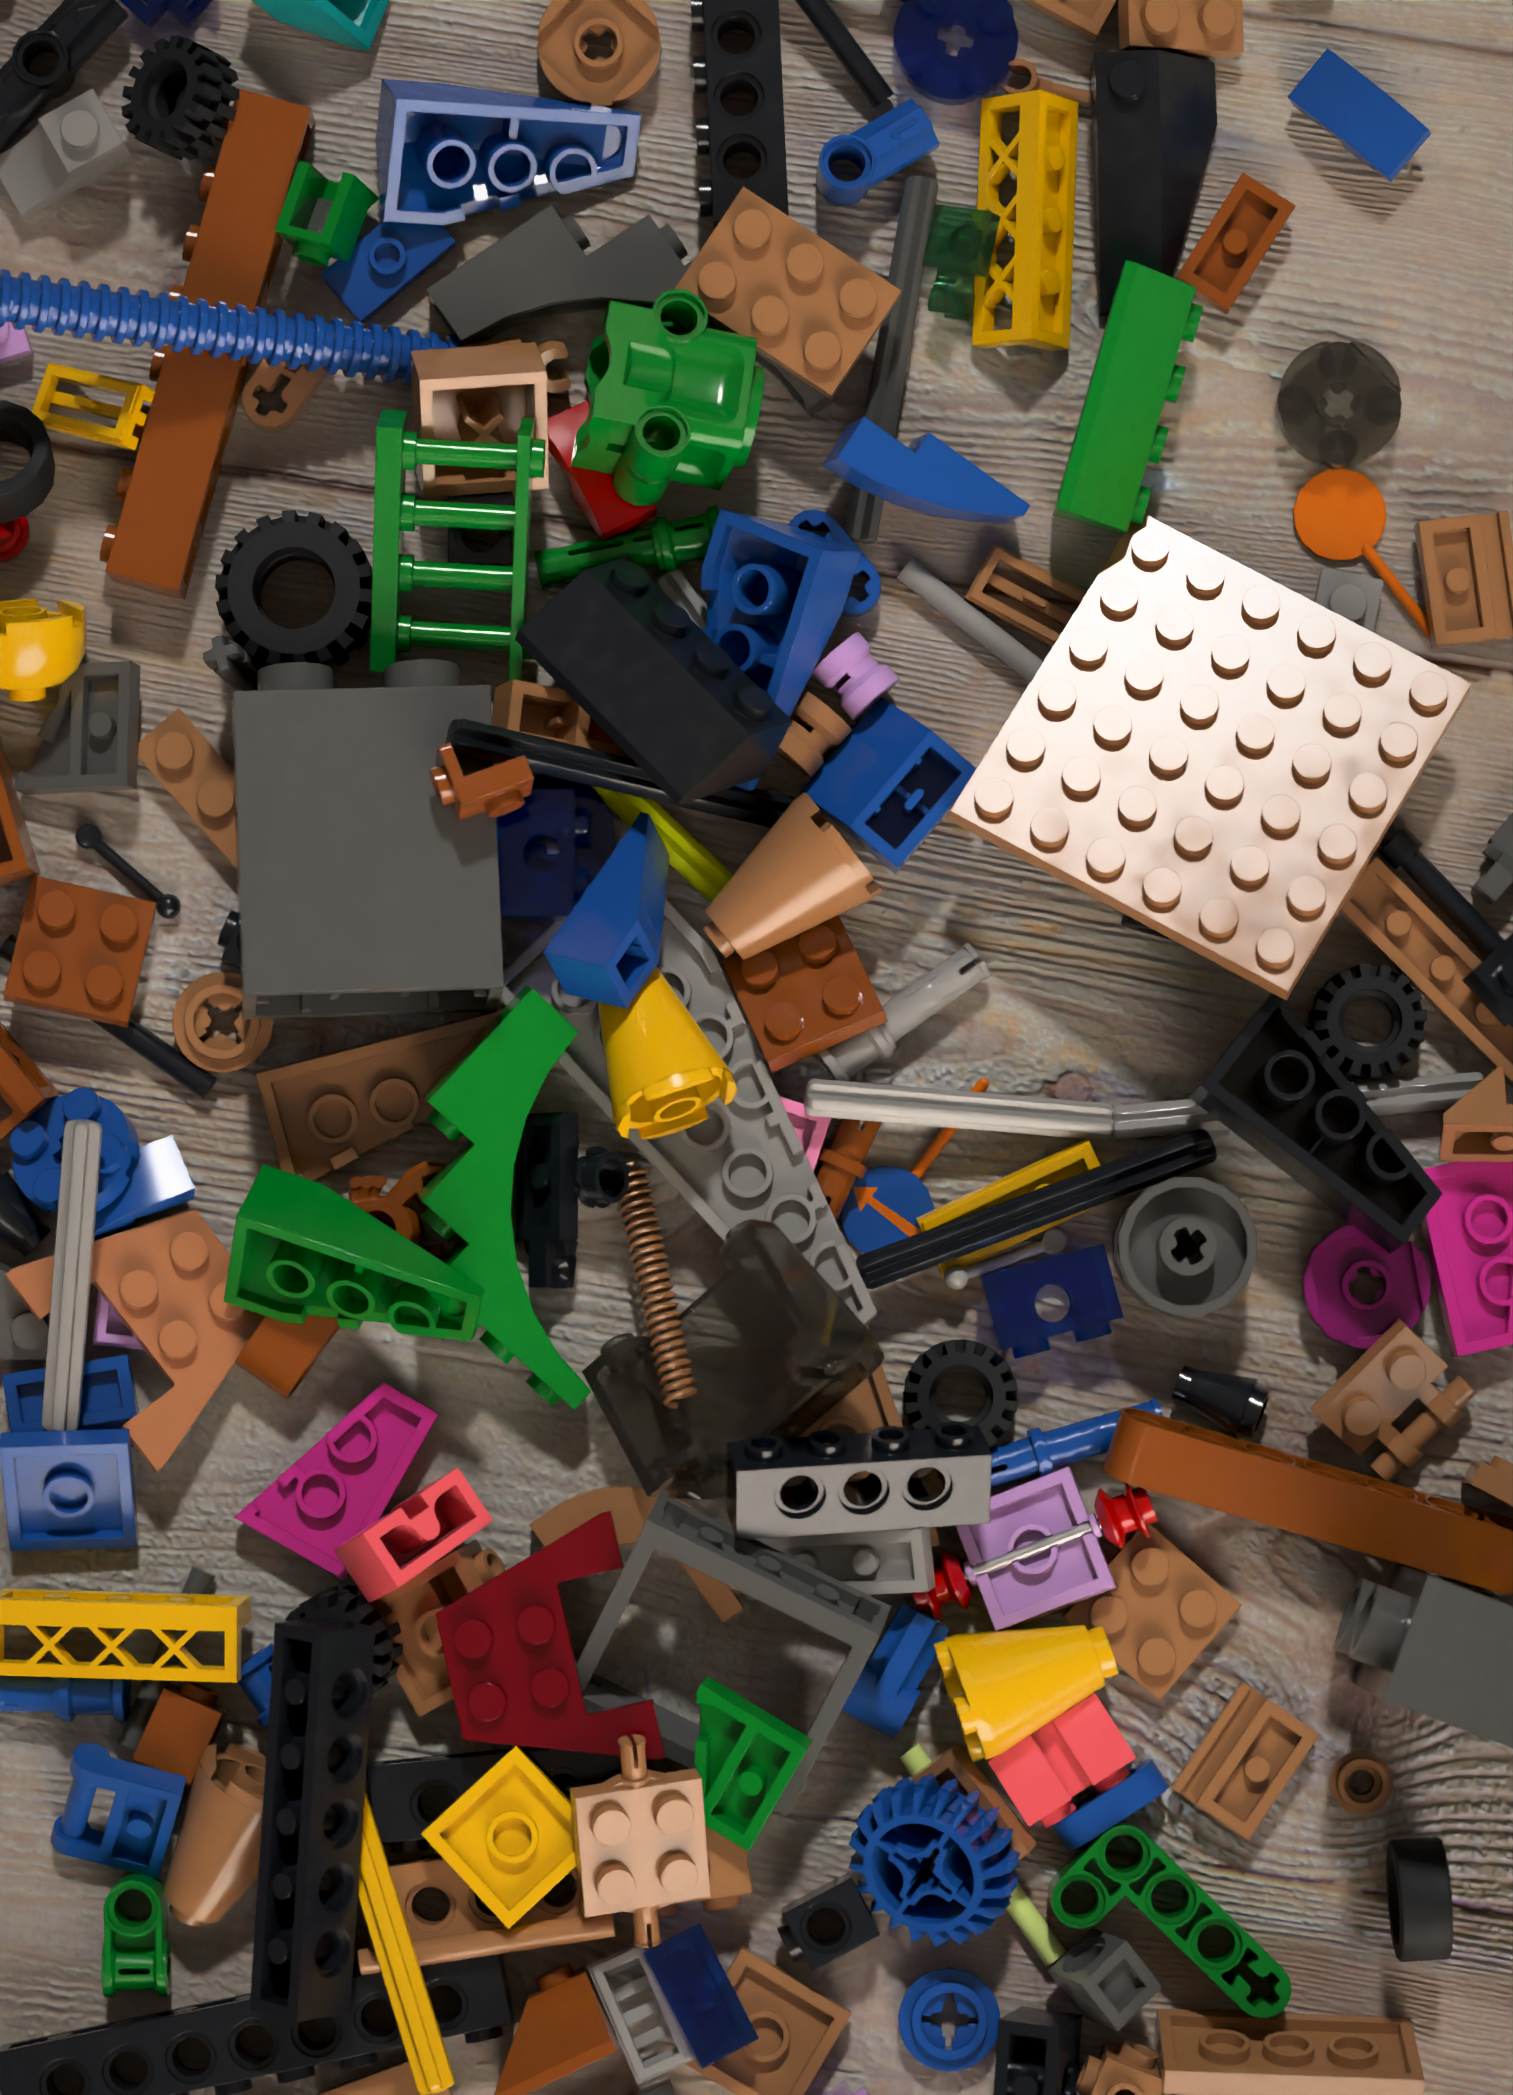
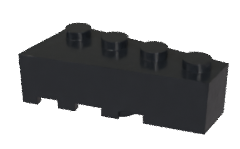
[1189,993,1443,1253]

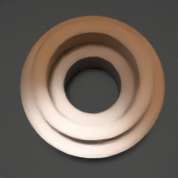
[1329,1750,1393,1815]

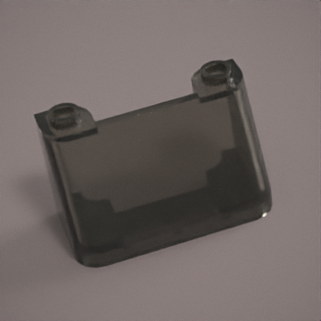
[582,1219,884,1500]

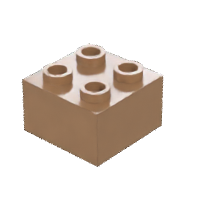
[410,342,549,498]

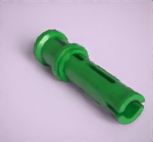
[534,505,719,591]

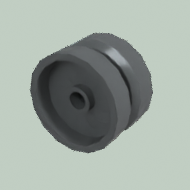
[1112,1177,1257,1316]

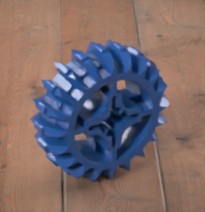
[848,1773,1020,1947]

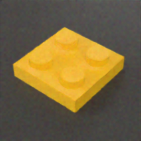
[421,1745,576,1929]

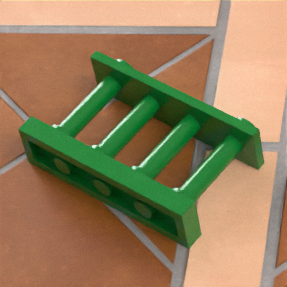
[370,409,546,680]

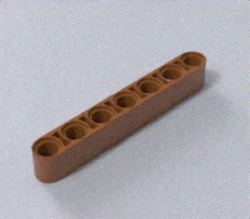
[1102,1407,1513,1595]

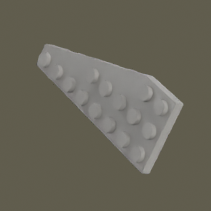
[500,899,878,1357]

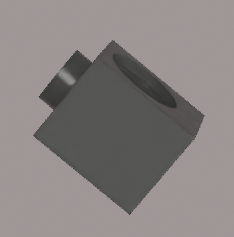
[1048,1928,1162,2031]

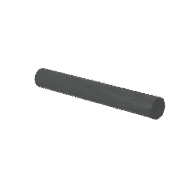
[118,1566,216,1751]

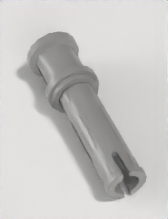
[814,943,991,1081]

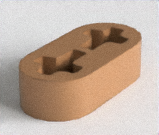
[242,359,327,432]

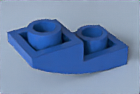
[1287,48,1431,182]
[94,1135,195,1241]

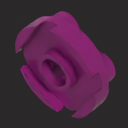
[1301,1224,1431,1349]

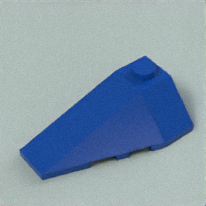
[375,79,641,225]
[700,508,861,790]

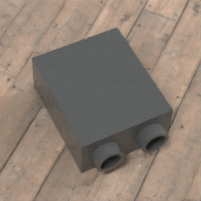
[232,659,504,1020]
[1334,1563,1513,1748]

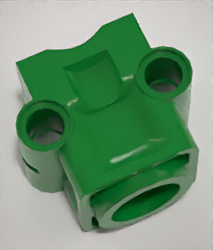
[570,289,764,506]

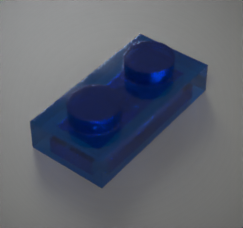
[641,1923,759,2069]

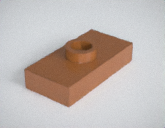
[1175,173,1296,315]

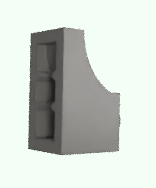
[0,88,132,220]

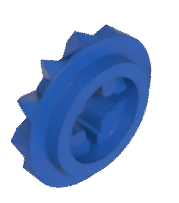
[898,1967,1000,2071]

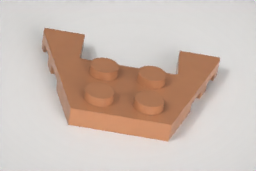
[4,1208,265,1473]

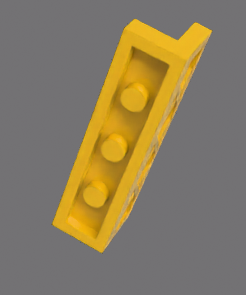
[972,89,1079,351]
[0,1588,251,1683]

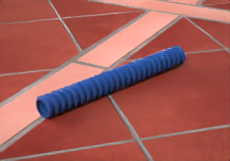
[0,269,460,386]

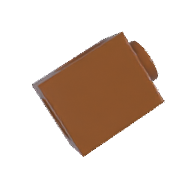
[132,1681,228,1785]

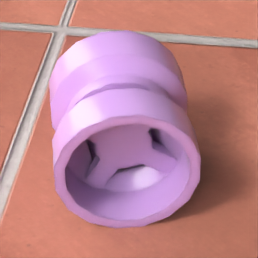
[812,632,900,720]

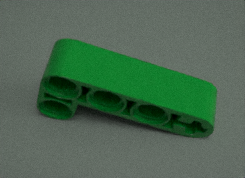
[1048,1820,1292,2019]

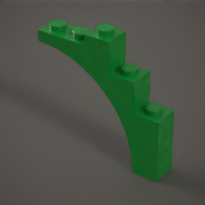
[418,985,591,1410]

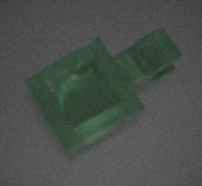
[922,204,1000,322]

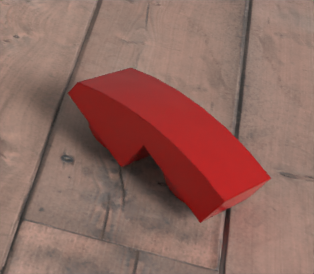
[548,400,657,541]

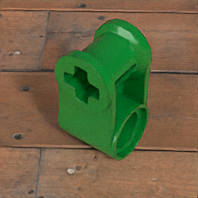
[101,1872,172,1997]

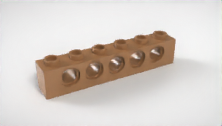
[369,1826,752,1947]

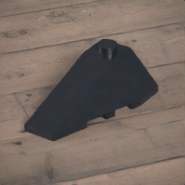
[1090,50,1217,316]

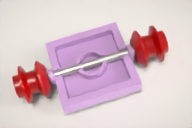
[912,1466,1159,1631]

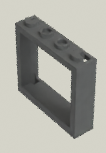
[577,1492,891,1816]

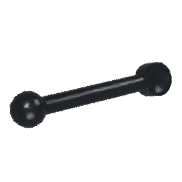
[75,824,181,919]

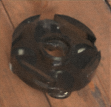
[1274,341,1402,469]

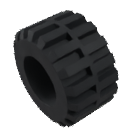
[215,510,372,667]

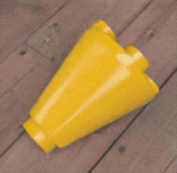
[933,1625,1118,1762]

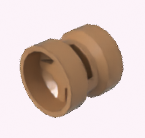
[776,690,852,779]

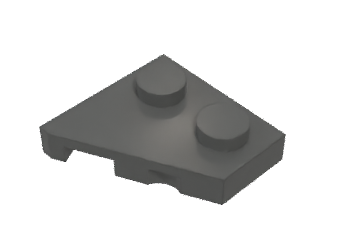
[15,661,140,795]

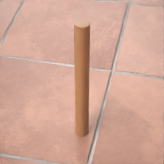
[358,1913,616,1975]

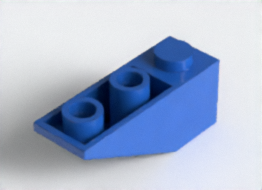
[544,812,670,1009]

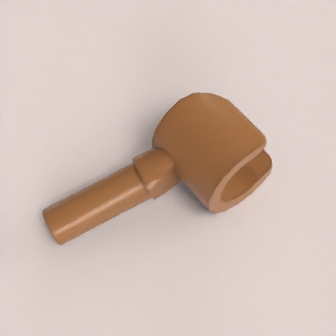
[1003,59,1091,107]

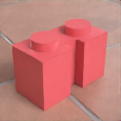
[334,1468,493,1603]
[987,1692,1136,1828]

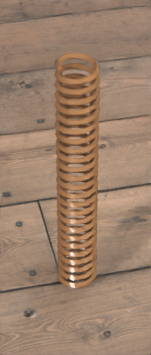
[617,1160,699,1409]

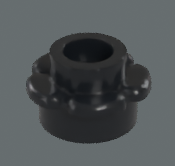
[571,1146,629,1208]

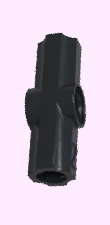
[0,0,129,153]

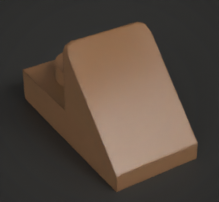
[1438,1066,1513,1162]

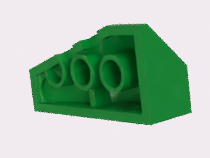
[223,1164,485,1341]

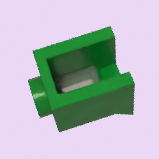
[274,161,379,267]

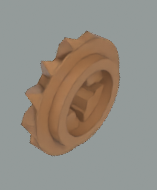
[172,972,273,1073]

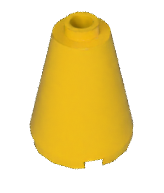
[598,966,738,1139]

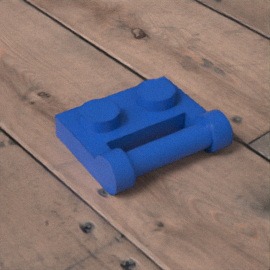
[50,1743,187,1878]

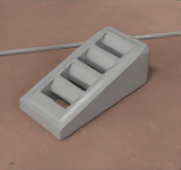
[587,1943,697,2085]

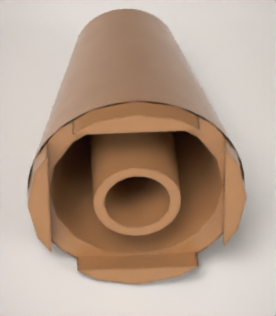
[702,792,883,960]
[163,1742,266,1927]

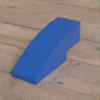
[821,416,1030,523]

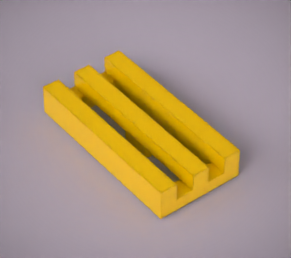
[31,362,156,450]

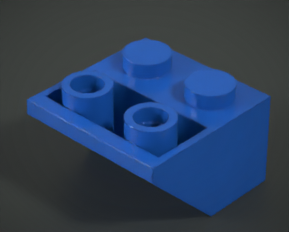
[799,697,977,874]

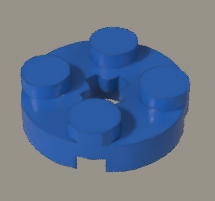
[10,1088,139,1213]

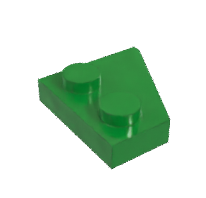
[695,1676,814,1852]

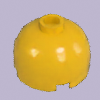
[0,599,87,702]

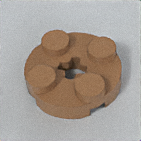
[537,0,662,108]

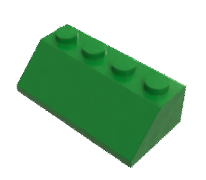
[1052,260,1203,535]

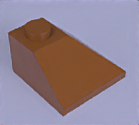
[494,1962,618,2095]

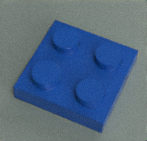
[0,1429,139,1551]

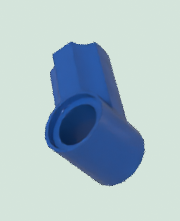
[816,98,940,206]
[841,1602,950,1739]

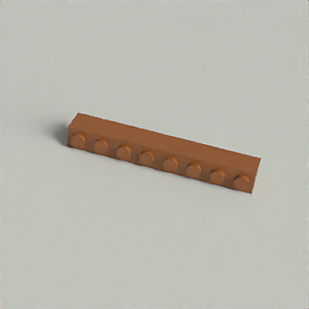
[100,89,315,600]

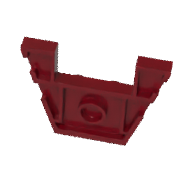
[435,1510,666,1760]

